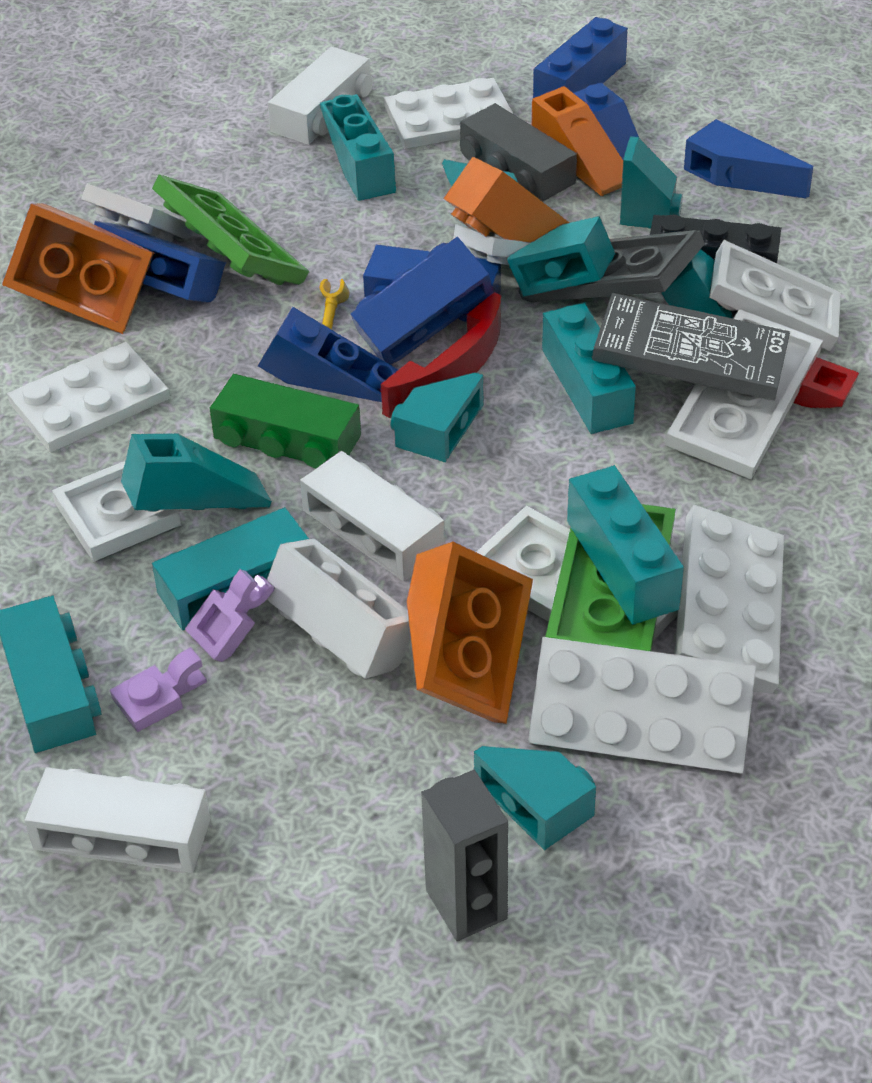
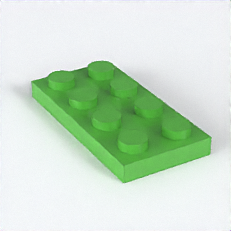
[152,174,309,285]
[545,504,676,651]

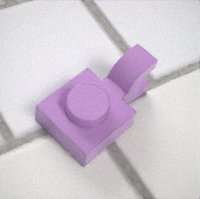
[185,569,275,662]
[110,647,207,732]

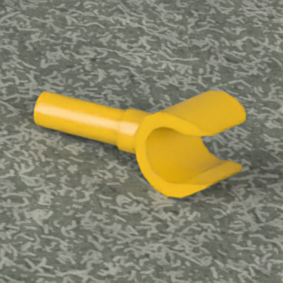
[319,279,350,330]

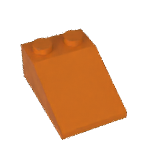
[443,157,570,243]
[2,203,154,334]
[407,541,533,724]

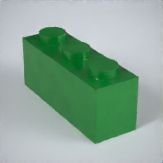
[209,373,361,468]

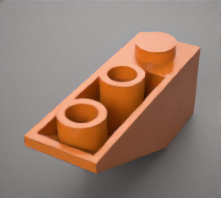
[531,86,623,196]

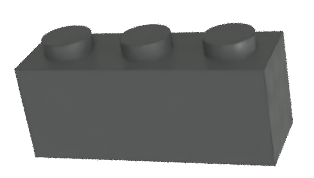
[460,103,577,202]
[421,769,508,942]

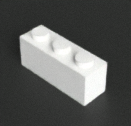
[267,46,373,145]
[300,451,445,582]
[267,538,411,679]
[24,767,210,873]

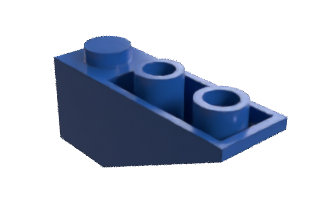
[684,119,814,199]
[258,306,398,402]

